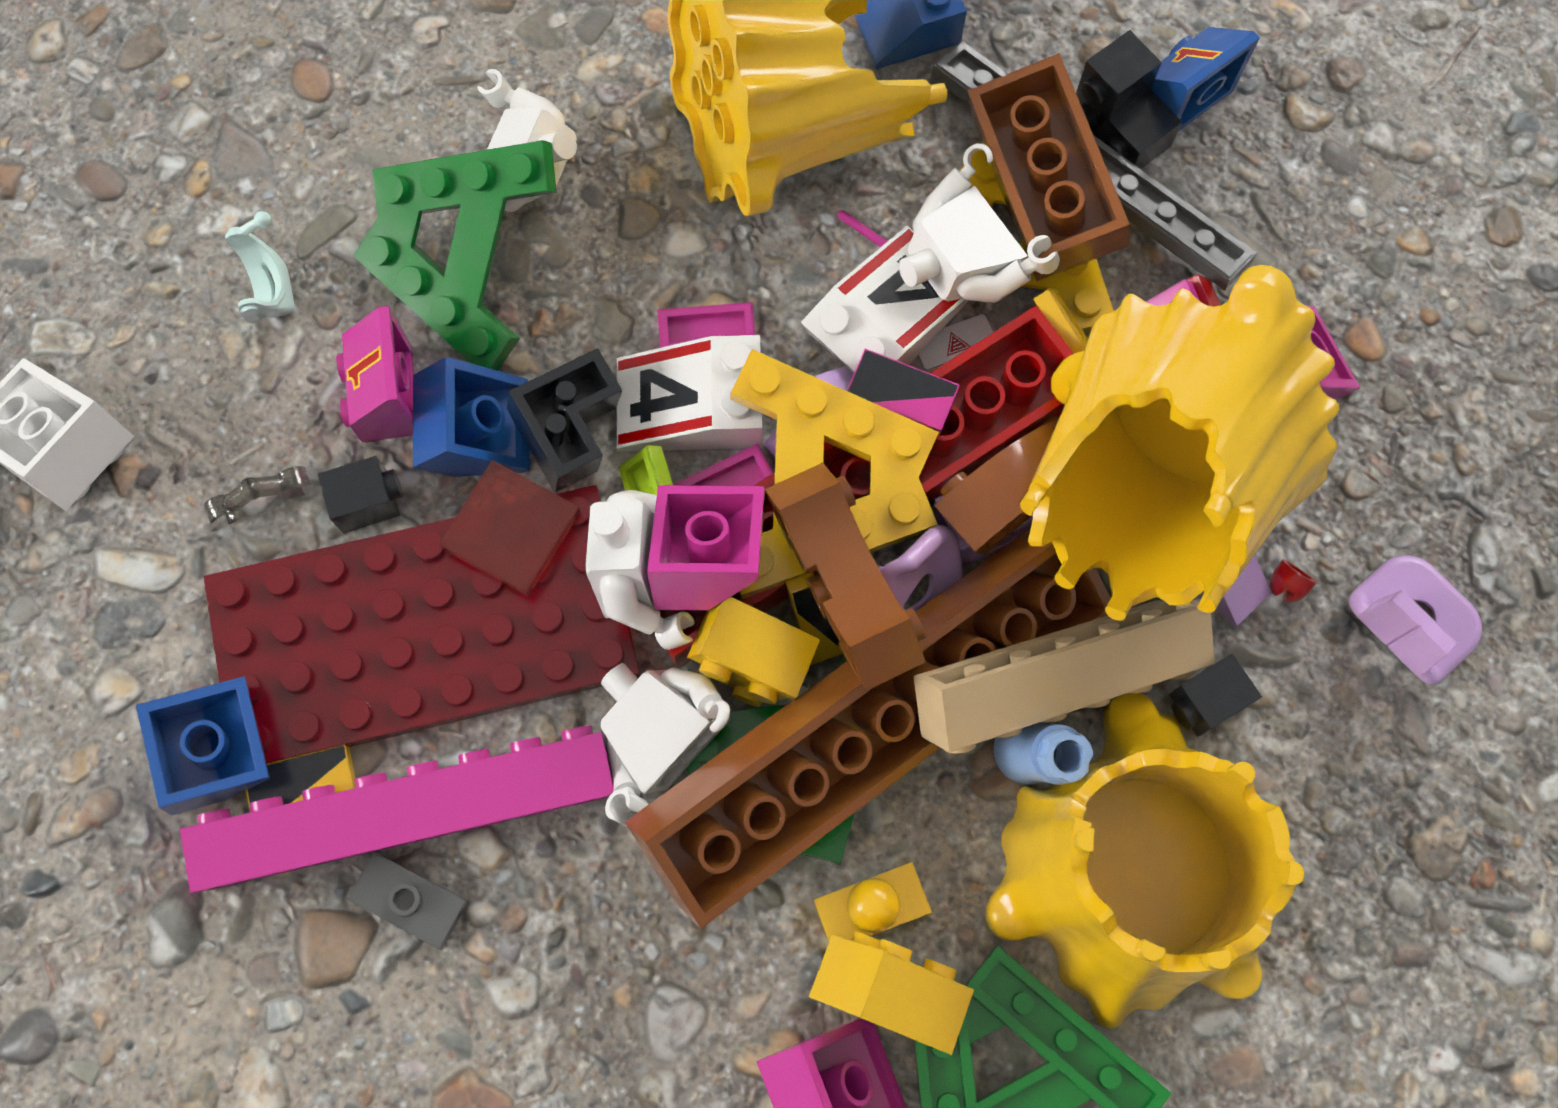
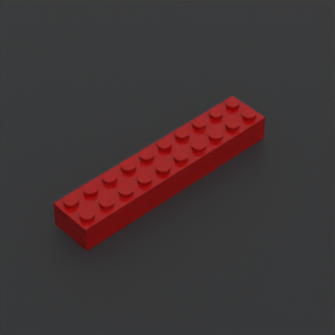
[654,305,1074,668]

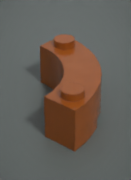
[934,415,1059,555]
[765,463,926,691]

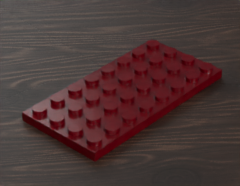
[203,485,640,764]

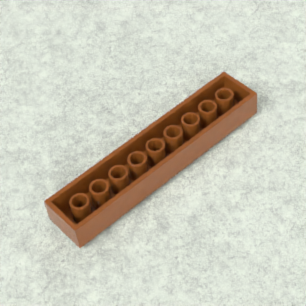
[625,528,1111,929]

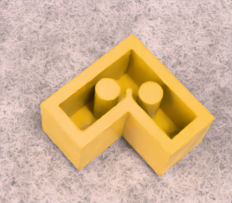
[687,597,820,707]
[809,931,974,1055]

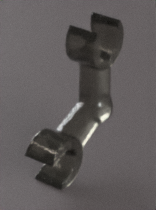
[204,466,311,524]

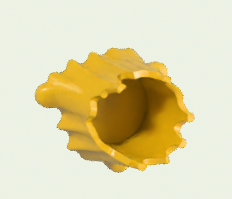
[667,0,947,216]
[1020,265,1340,621]
[985,693,1304,1029]

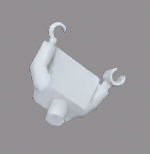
[477,69,577,212]
[899,143,1060,303]
[586,490,694,650]
[601,663,730,827]

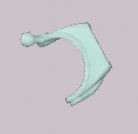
[225,211,294,323]

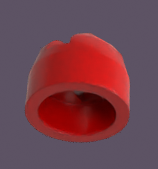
[1270,559,1317,603]

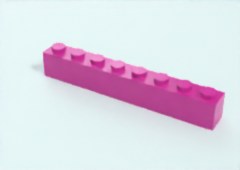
[179,725,614,893]

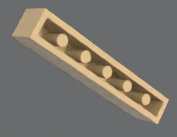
[913,599,1215,754]

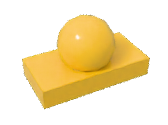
[813,862,932,942]

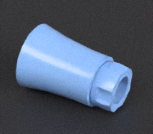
[994,722,1093,785]

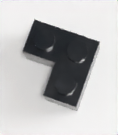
[1076,30,1182,169]
[507,348,622,493]

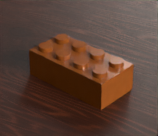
[967,53,1130,281]

